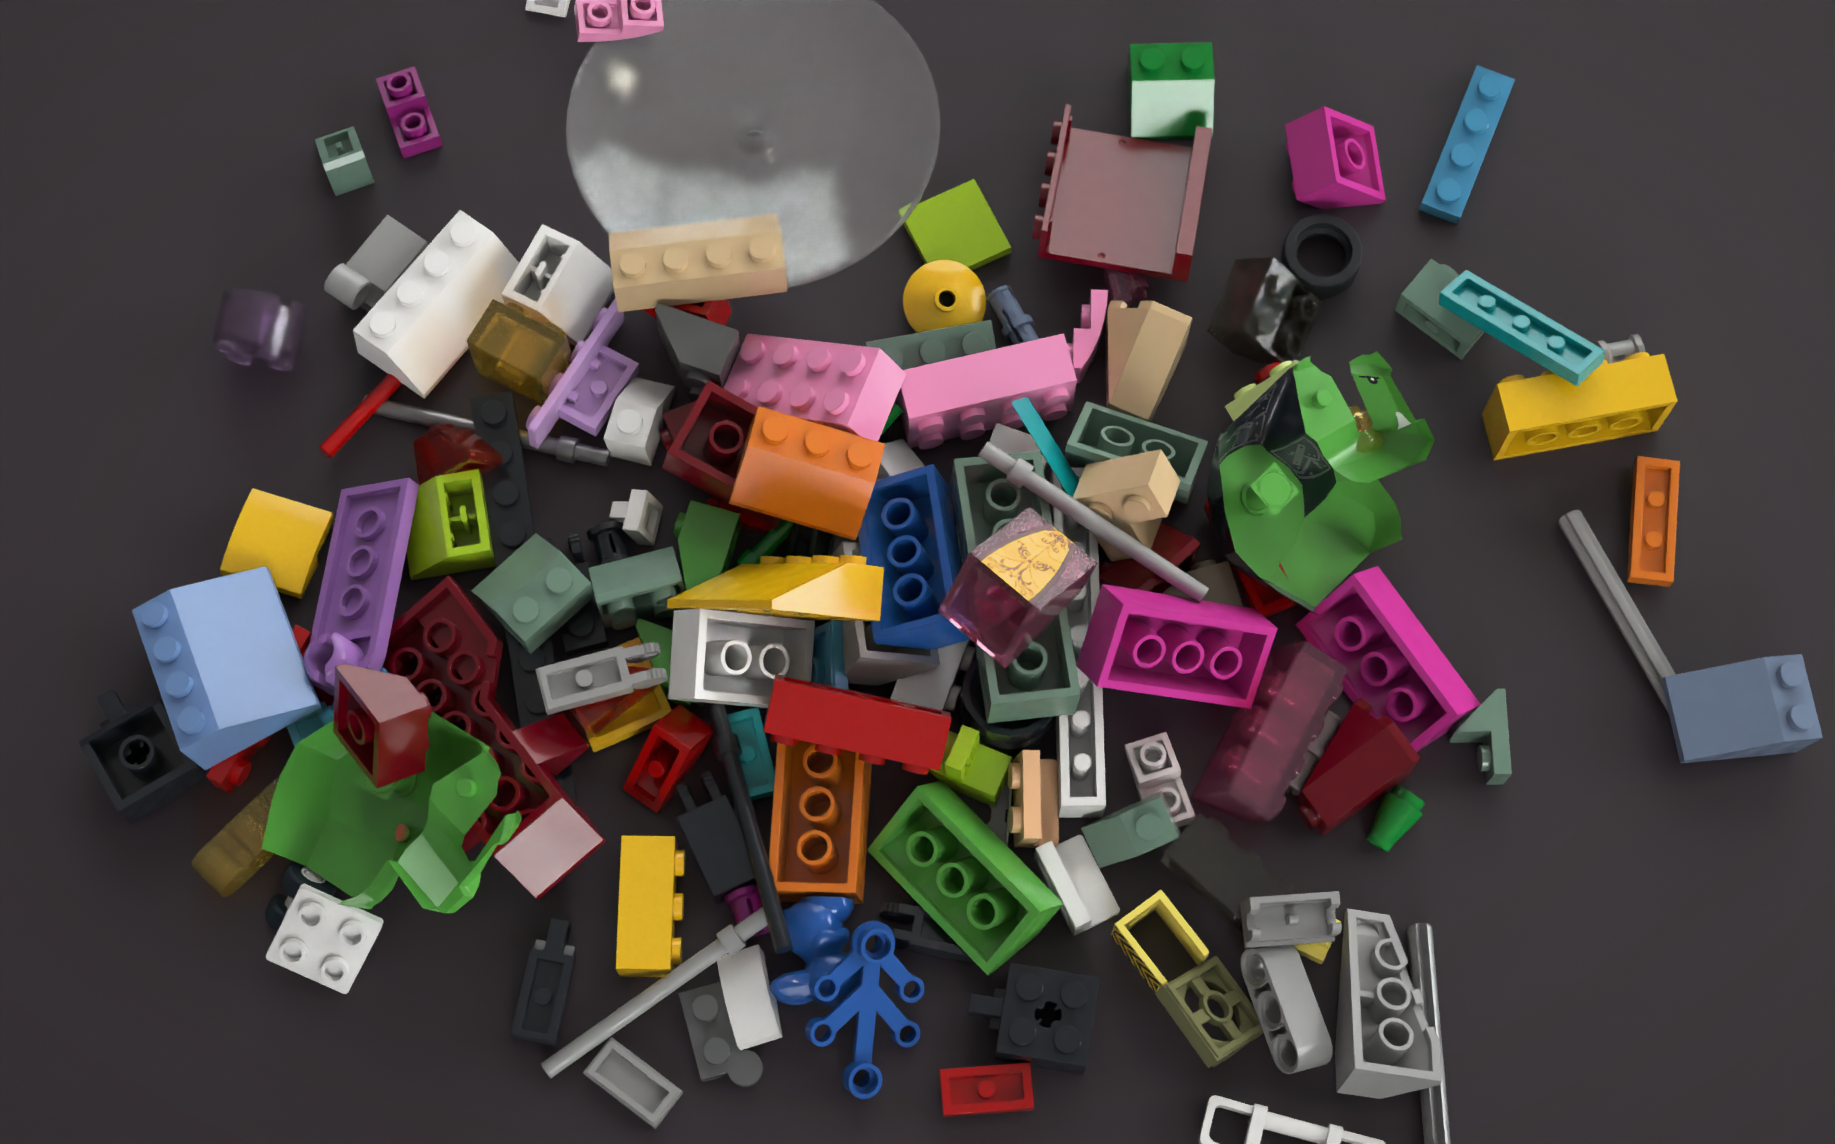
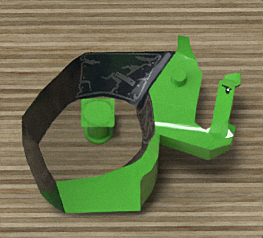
[1207,351,1435,615]

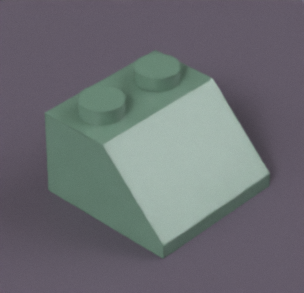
[471,533,595,654]

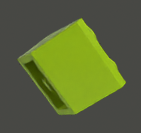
[407,469,496,580]

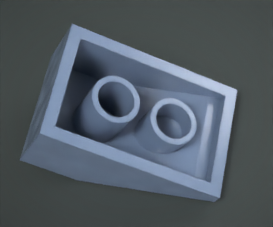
[1661,654,1823,763]

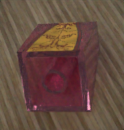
[938,507,1098,668]

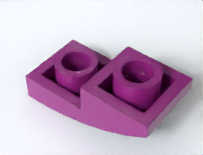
[376,66,443,159]

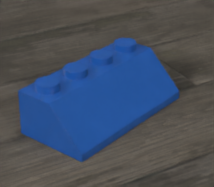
[858,464,974,650]

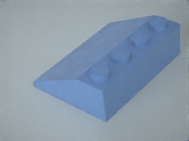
[132,566,321,770]

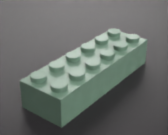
[950,451,1081,723]

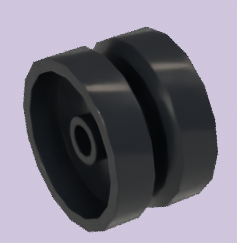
[957,657,1054,757]

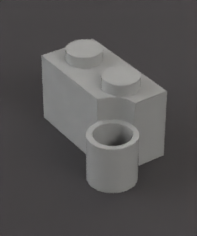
[324,214,428,312]

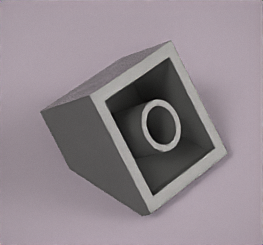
[655,303,741,401]

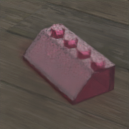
[1191,641,1348,823]

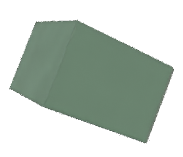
[315,126,375,196]

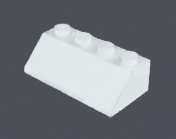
[353,210,519,399]

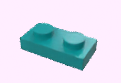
[727,707,775,801]

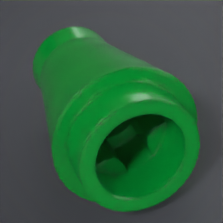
[1365,784,1425,853]

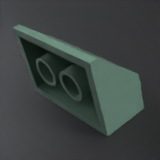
[1065,401,1208,504]

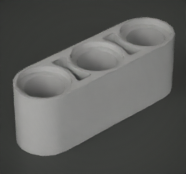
[1241,945,1333,1074]

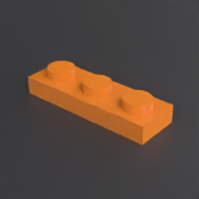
[1627,456,1680,587]

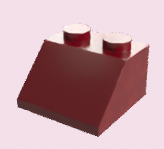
[1099,522,1200,594]
[333,664,432,789]

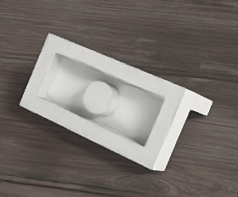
[1034,835,1120,936]

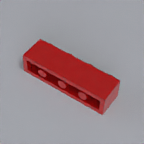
[763,674,952,775]

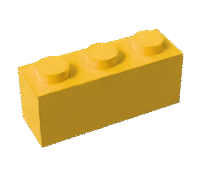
[616,836,686,977]

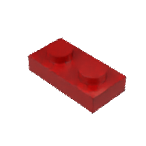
[939,1062,1034,1117]

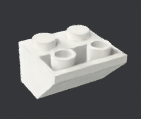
[501,224,614,346]

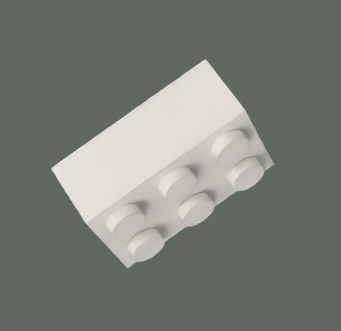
[668,609,815,708]

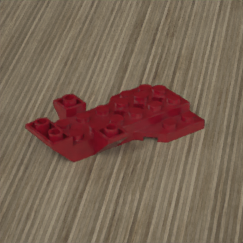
[316,576,606,899]

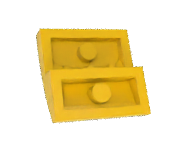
[220,488,334,599]

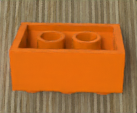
[729,406,885,541]

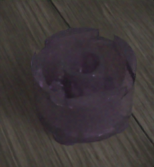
[213,289,308,371]

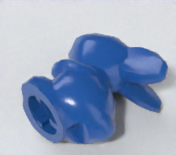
[770,896,861,1007]

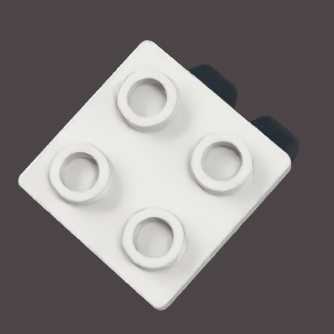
[265,861,384,994]

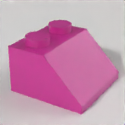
[1285,106,1386,209]

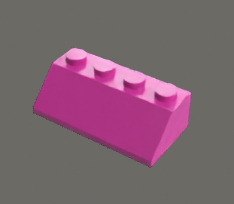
[1296,566,1481,752]

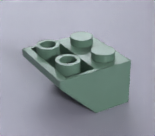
[588,546,685,630]

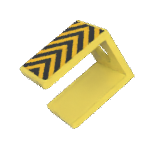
[1111,890,1209,993]

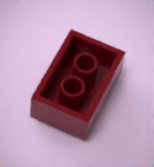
[662,380,782,530]

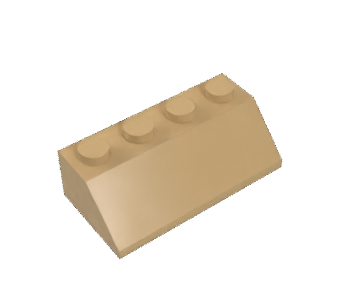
[609,214,787,312]

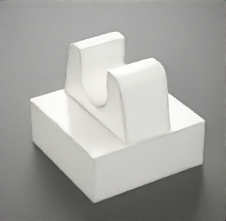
[609,489,663,546]

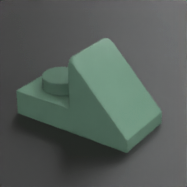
[1449,688,1512,785]

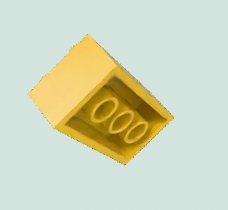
[1482,352,1677,461]

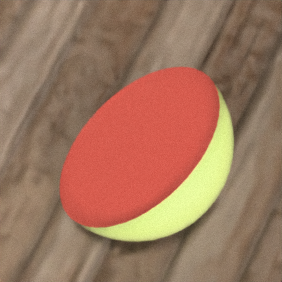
[395,824,410,841]

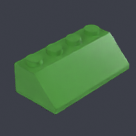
[867,780,1064,975]

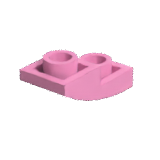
[574,0,664,42]
[1067,289,1108,383]

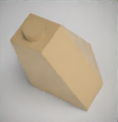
[1105,301,1192,422]

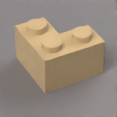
[1073,449,1180,562]

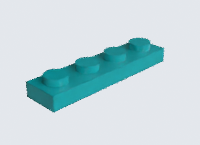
[1439,270,1605,386]

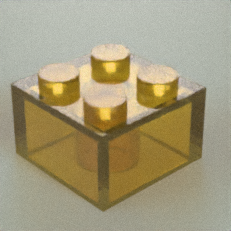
[466,299,572,406]

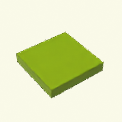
[900,179,1011,270]

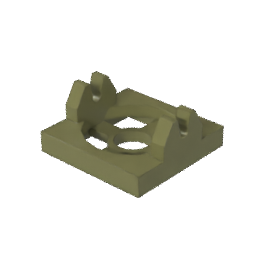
[1155,956,1264,1068]

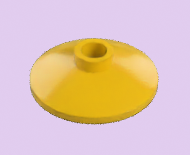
[903,260,986,333]

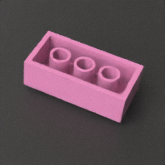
[724,333,906,441]
[897,333,1077,449]

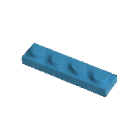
[1419,65,1515,225]

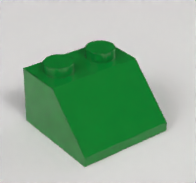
[1126,42,1215,140]

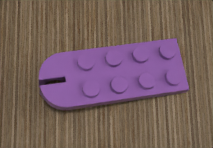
[304,478,419,696]

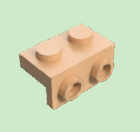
[1008,750,1059,847]

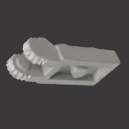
[535,642,668,715]

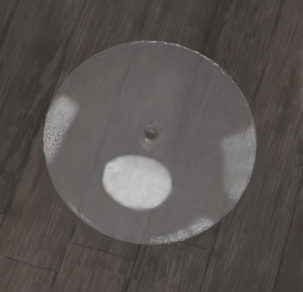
[566,0,940,288]

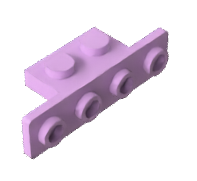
[526,299,639,449]

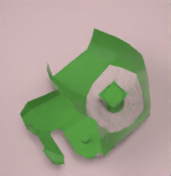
[262,712,522,913]

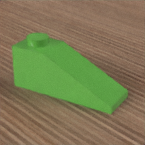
[673,500,742,590]

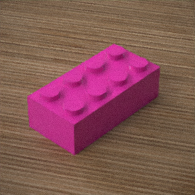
[1076,584,1278,709]

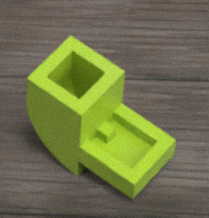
[930,725,1012,807]

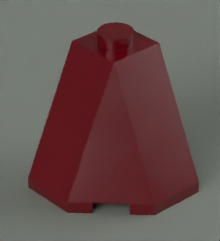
[1296,698,1421,836]

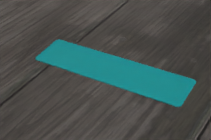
[1012,397,1079,497]

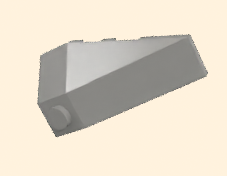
[1335,908,1442,1099]

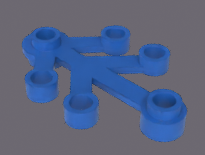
[805,920,925,1099]

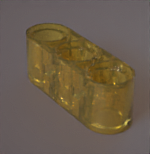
[192,778,279,897]

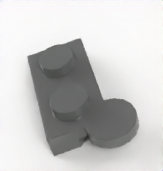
[678,982,763,1087]

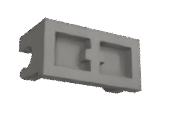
[1240,891,1342,948]

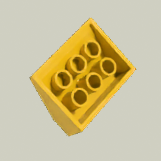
[667,555,884,621]

